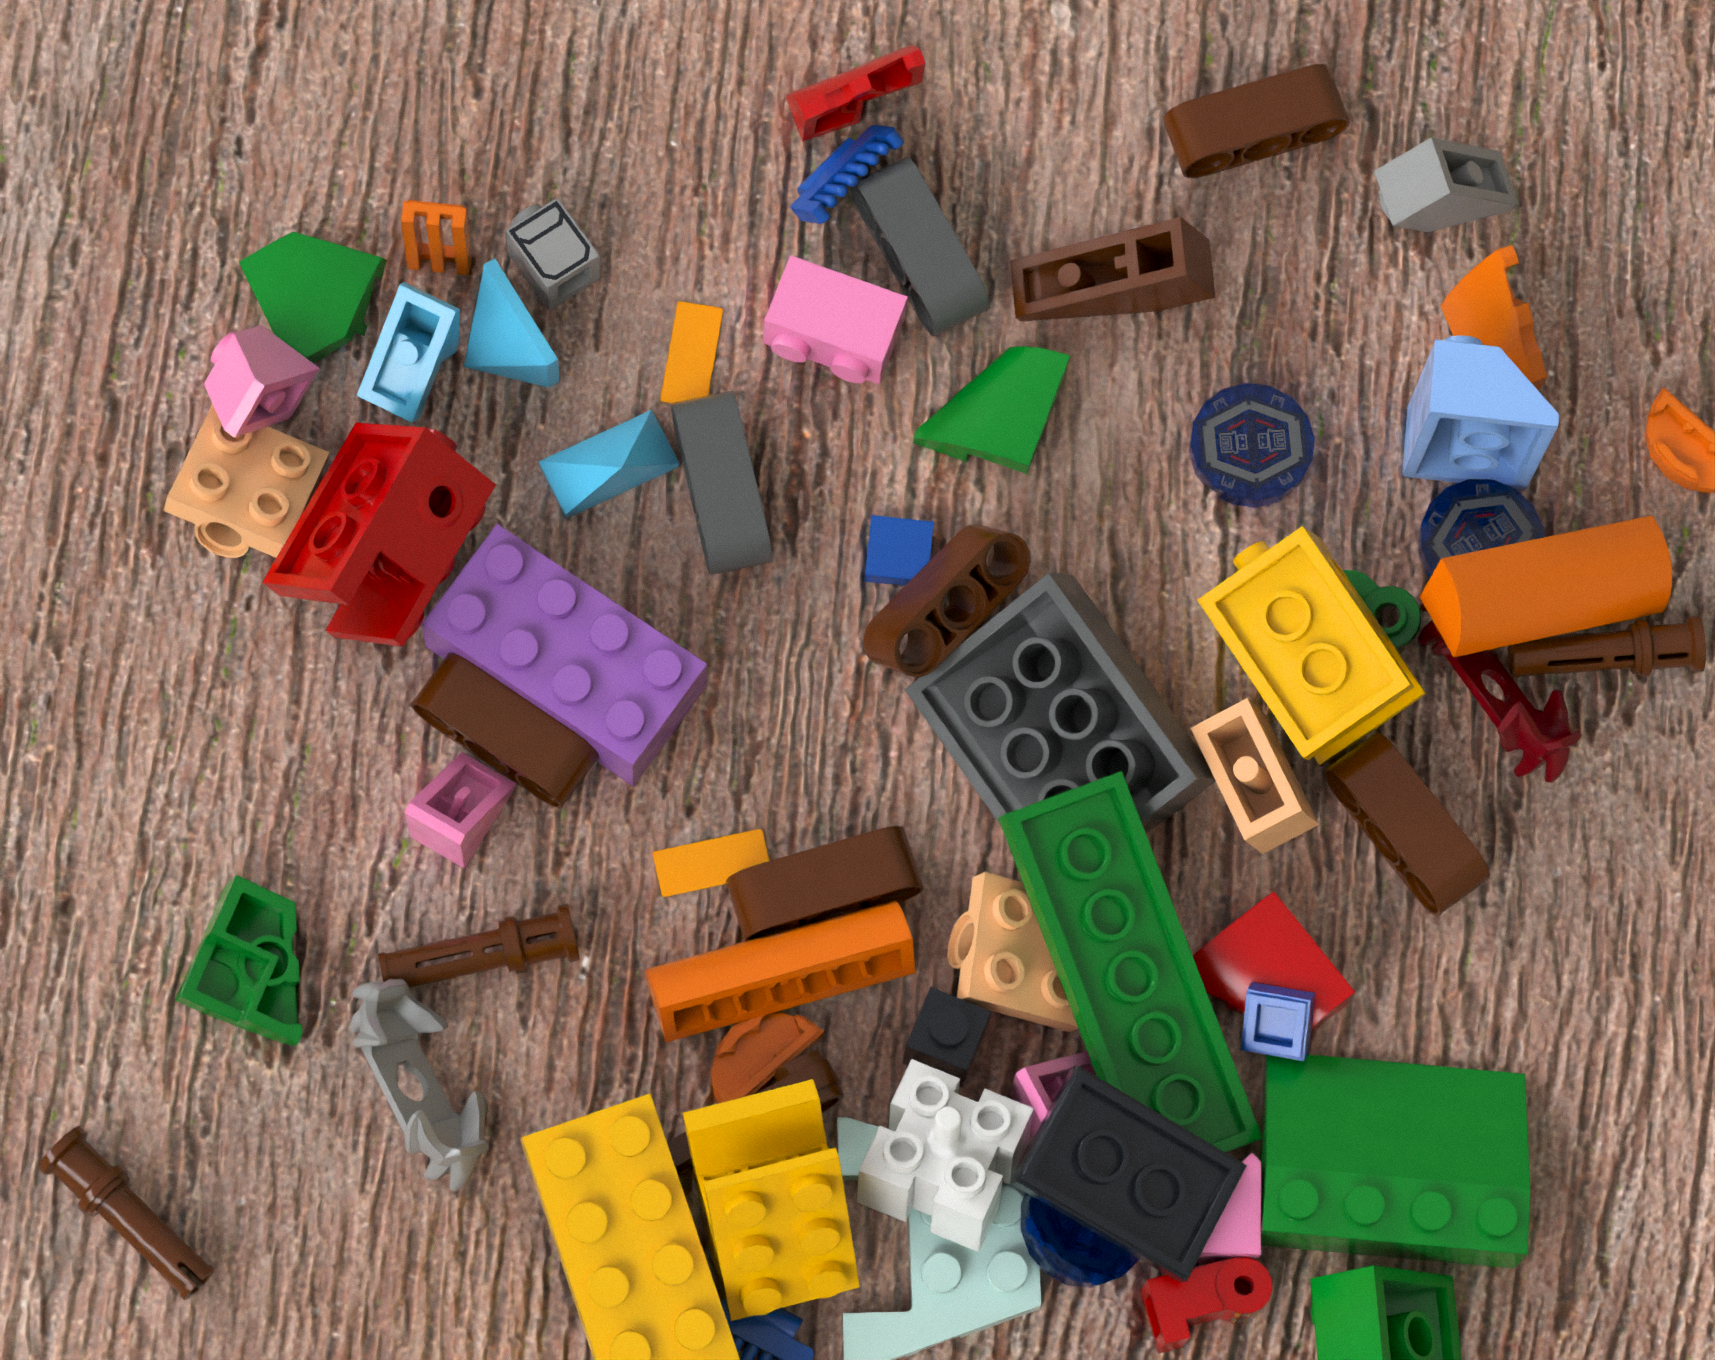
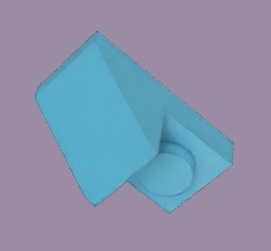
[356,282,460,423]

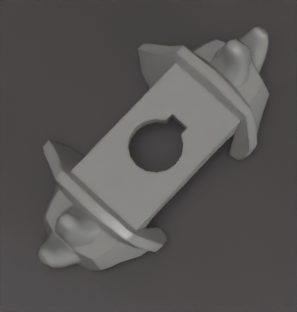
[350,979,489,1191]

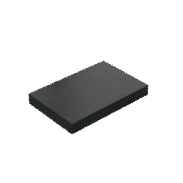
[1010,1065,1247,1283]

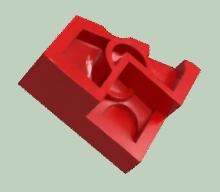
[786,45,926,142]

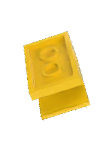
[1197,526,1427,766]
[682,1079,860,1321]

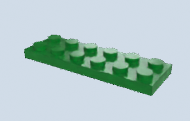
[998,771,1262,1153]

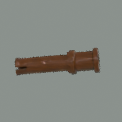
[1508,616,1706,678]
[378,903,580,987]
[38,1126,215,1300]

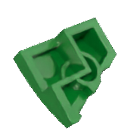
[913,346,1070,474]
[174,875,303,1046]

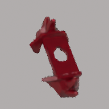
[1418,603,1582,783]

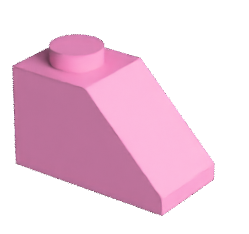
[204,325,320,438]

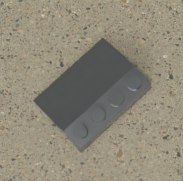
[904,573,1216,833]

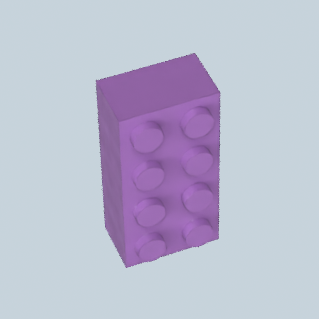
[422,524,707,787]

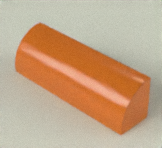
[1419,515,1672,657]
[645,900,916,1043]

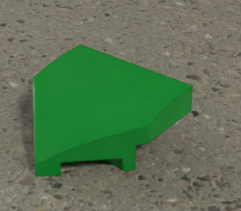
[239,232,387,364]

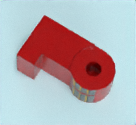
[1140,1257,1273,1354]

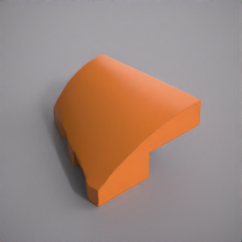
[1440,245,1547,391]

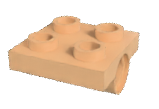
[163,403,330,558]
[947,872,1078,1032]

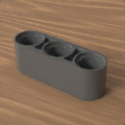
[851,157,990,337]
[671,391,773,575]

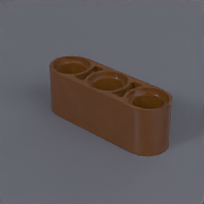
[1162,64,1350,178]
[863,524,1031,678]
[410,653,599,809]
[1324,732,1490,916]
[726,826,924,941]

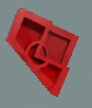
[1193,891,1355,1032]

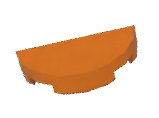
[1644,387,1715,494]
[711,1012,825,1104]

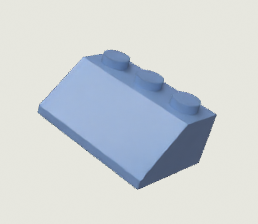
[1402,335,1559,491]

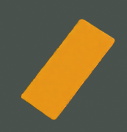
[660,301,723,403]
[653,829,769,897]

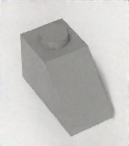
[1374,137,1519,232]

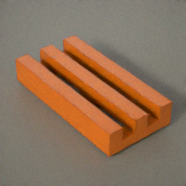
[401,200,472,276]

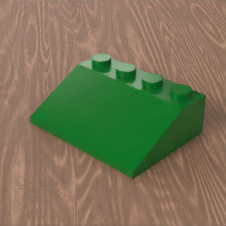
[1259,1054,1530,1268]

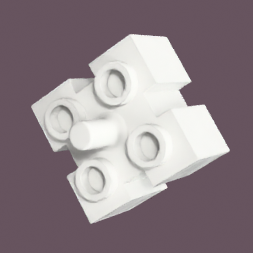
[857,1059,1034,1252]

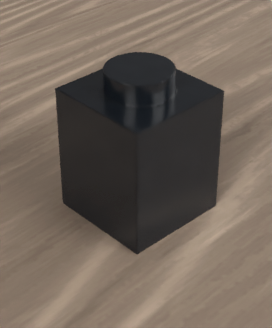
[902,986,991,1088]

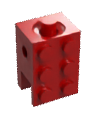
[262,422,496,647]

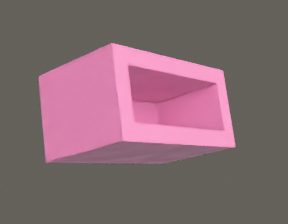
[763,255,908,385]

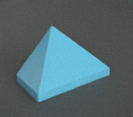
[464,258,560,388]
[539,410,679,519]

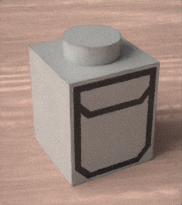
[505,198,600,311]

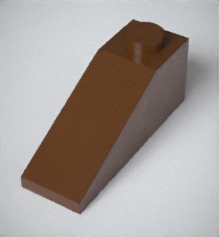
[1010,217,1216,321]

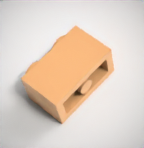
[1190,698,1319,854]

